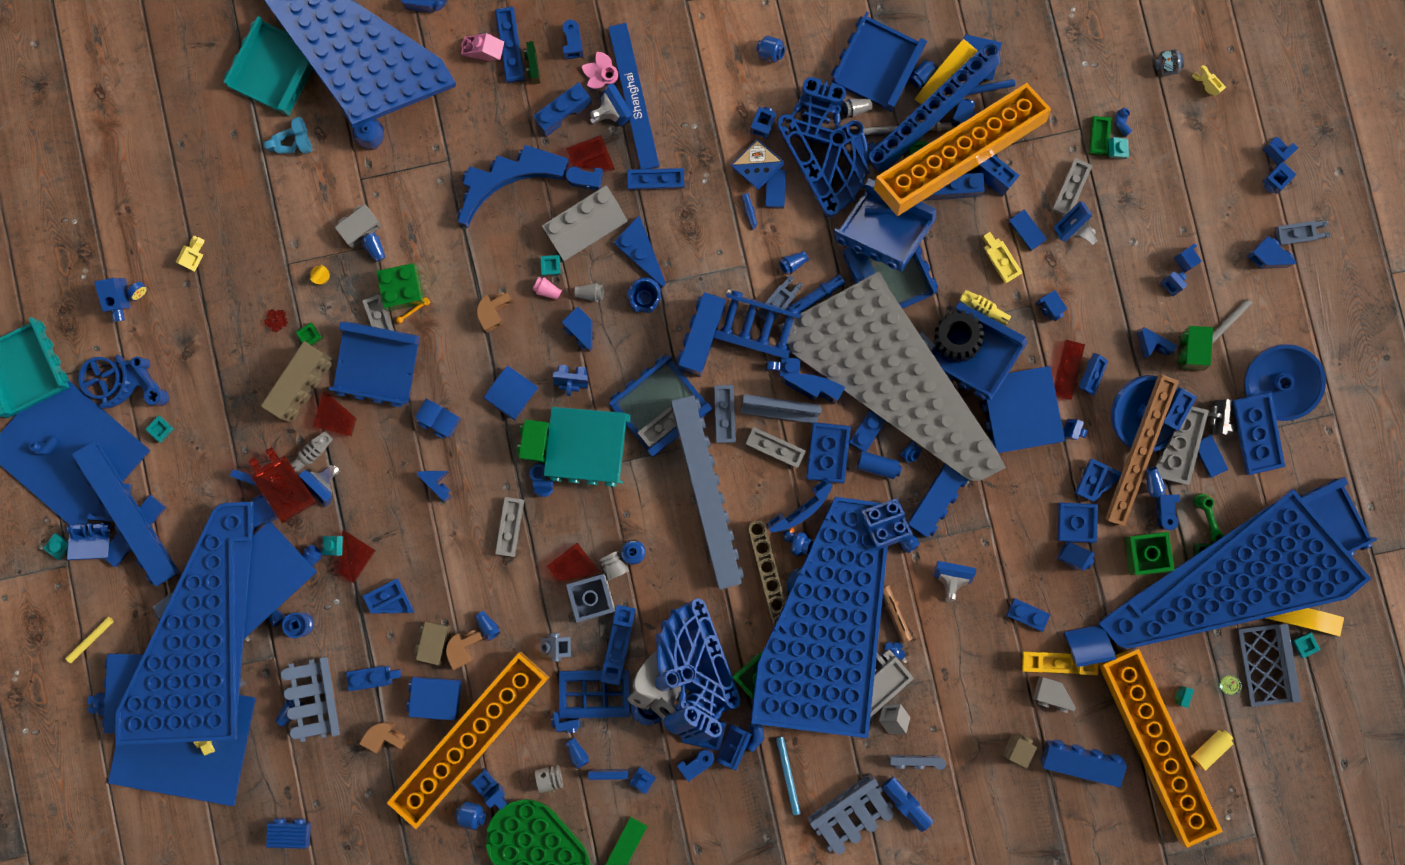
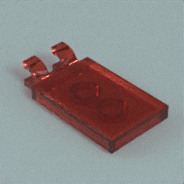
[248,447,316,523]

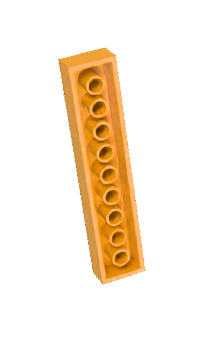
[874,83,1051,216]
[1098,648,1223,848]
[387,652,550,829]

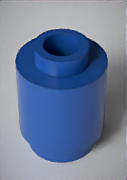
[910,60,938,89]

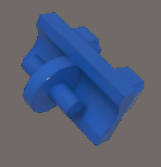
[553,365,588,396]

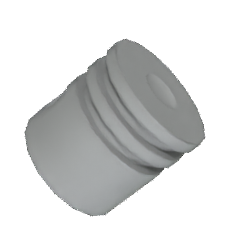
[599,550,629,581]
[535,765,563,793]

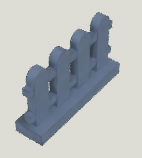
[281,657,340,742]
[807,773,894,855]

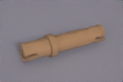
[882,585,913,643]

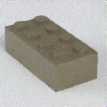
[261,341,333,422]

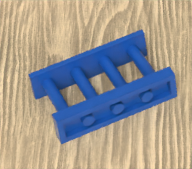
[714,290,801,359]

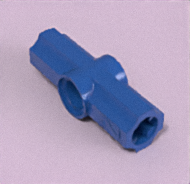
[881,776,934,832]

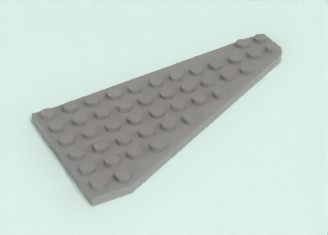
[778,271,1006,481]

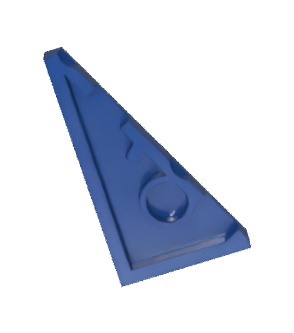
[614,216,666,288]

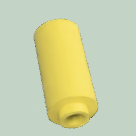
[1190,730,1233,771]

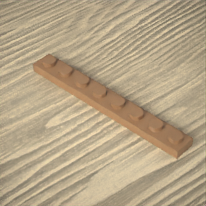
[1105,374,1179,526]

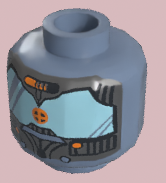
[1155,49,1184,76]

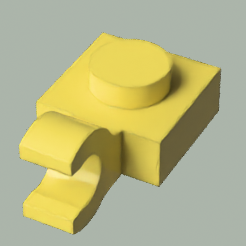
[1192,65,1226,97]
[176,235,205,272]

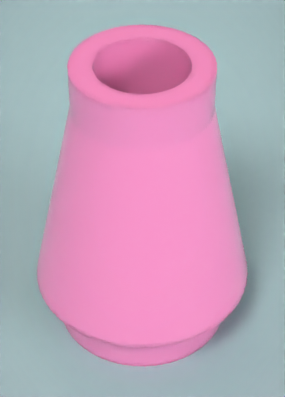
[532,277,562,300]

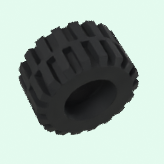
[934,310,984,363]

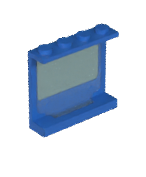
[842,245,938,309]
[609,355,712,458]

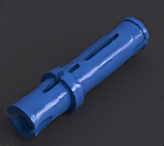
[791,274,845,313]

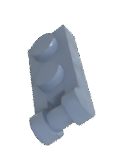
[889,755,946,770]

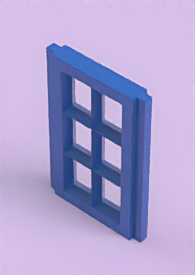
[559,670,630,718]

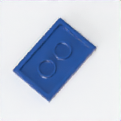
[806,422,851,483]

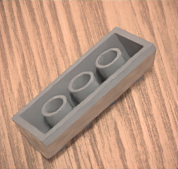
[542,185,628,262]

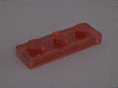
[1054,340,1085,400]

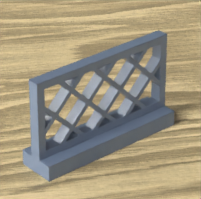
[741,394,822,424]
[1238,623,1301,707]

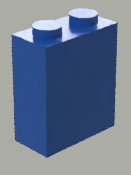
[406,676,462,720]

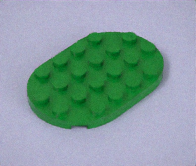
[486,799,591,865]

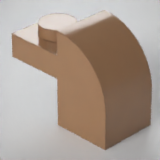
[477,292,513,333]
[446,630,484,670]
[360,721,409,754]

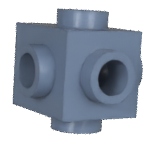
[540,633,571,661]

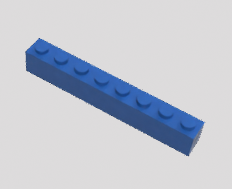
[72,442,180,587]

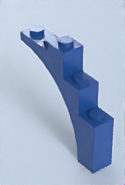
[457,145,570,228]

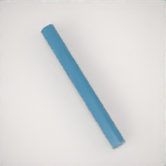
[776,736,801,815]

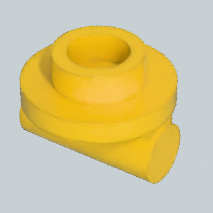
[310,264,330,285]

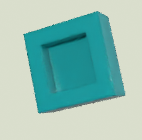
[1108,137,1129,159]
[540,255,561,276]
[145,415,175,443]
[43,533,69,560]
[322,536,343,556]
[1292,632,1320,658]
[1175,686,1194,708]

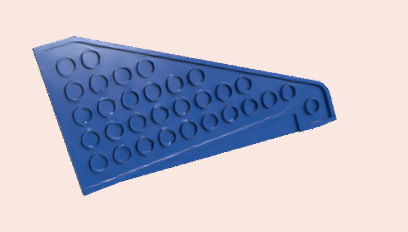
[263,0,456,128]
[1098,489,1371,648]
[115,502,254,745]

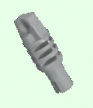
[286,431,333,476]

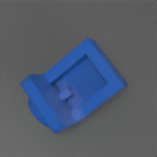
[551,710,581,734]

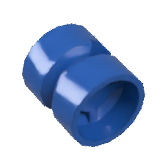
[282,612,314,638]

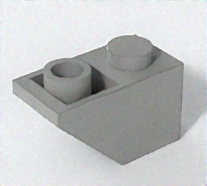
[1033,676,1076,713]

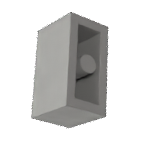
[335,204,382,249]

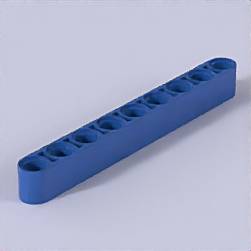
[869,43,1001,172]

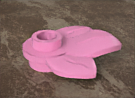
[582,52,618,89]

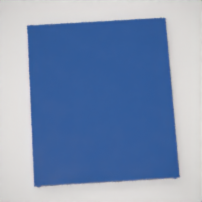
[0,381,151,525]
[108,694,256,806]

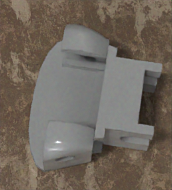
[627,651,690,720]

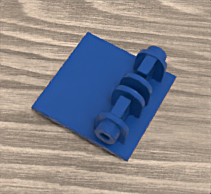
[67,522,111,560]

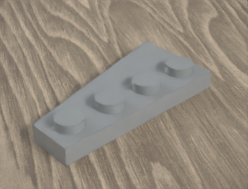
[1155,406,1209,485]

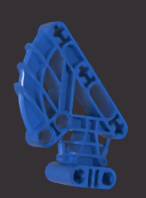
[778,77,871,218]
[655,598,740,745]

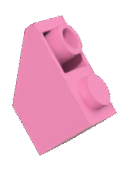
[460,33,504,61]

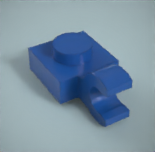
[766,357,800,377]

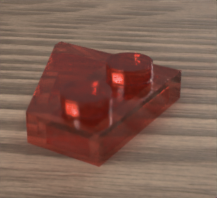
[566,135,615,171]
[313,391,357,437]
[337,530,376,583]
[547,543,600,582]

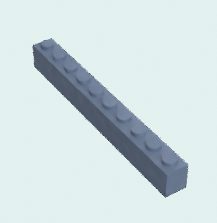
[670,395,744,590]

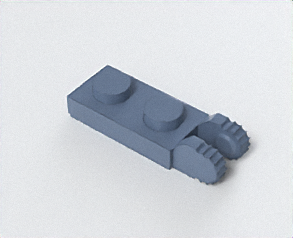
[1274,221,1331,246]
[756,275,803,325]

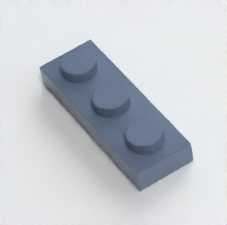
[714,385,736,443]

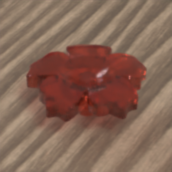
[264,309,288,332]

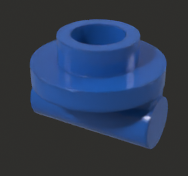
[899,441,921,462]
[533,480,553,497]

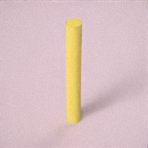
[65,617,114,663]

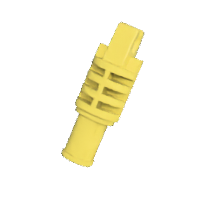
[959,290,1011,326]

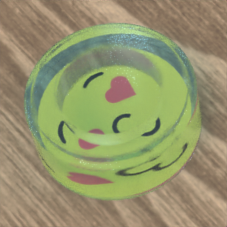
[1220,675,1242,695]

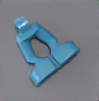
[264,116,313,154]

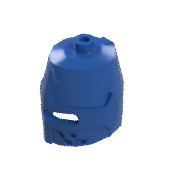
[352,119,384,150]

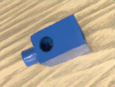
[94,278,130,322]

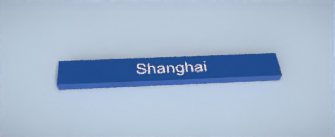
[608,23,660,169]

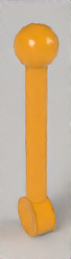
[396,298,430,324]

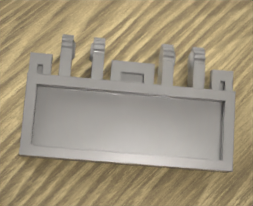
[870,649,914,717]

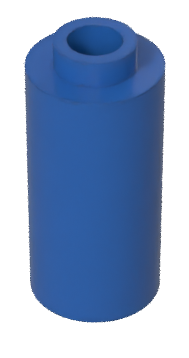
[857,451,902,480]

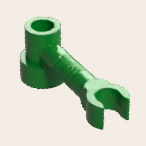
[1193,493,1224,543]

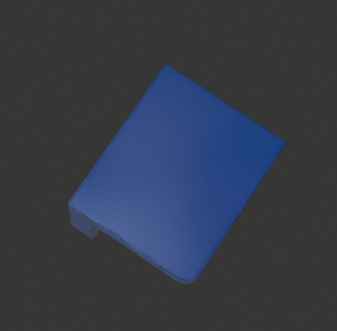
[1262,137,1298,165]
[1174,243,1202,273]

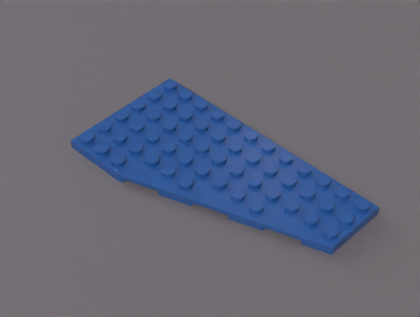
[750,497,888,738]

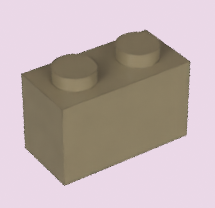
[414,621,451,665]
[1002,733,1037,768]

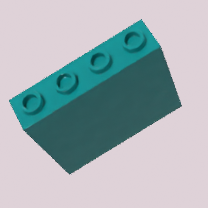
[224,16,313,116]
[0,317,70,418]
[544,407,631,487]

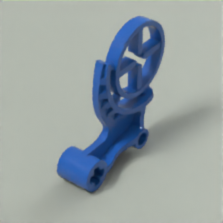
[78,354,169,409]

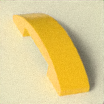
[915,39,978,104]
[1265,608,1344,636]
[1022,652,1098,675]

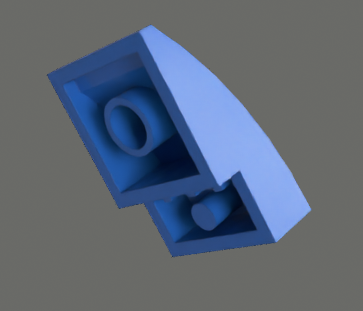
[782,374,845,404]

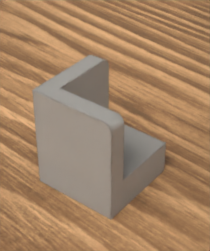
[879,704,910,734]

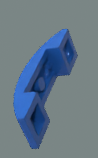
[766,478,833,532]
[600,605,636,685]

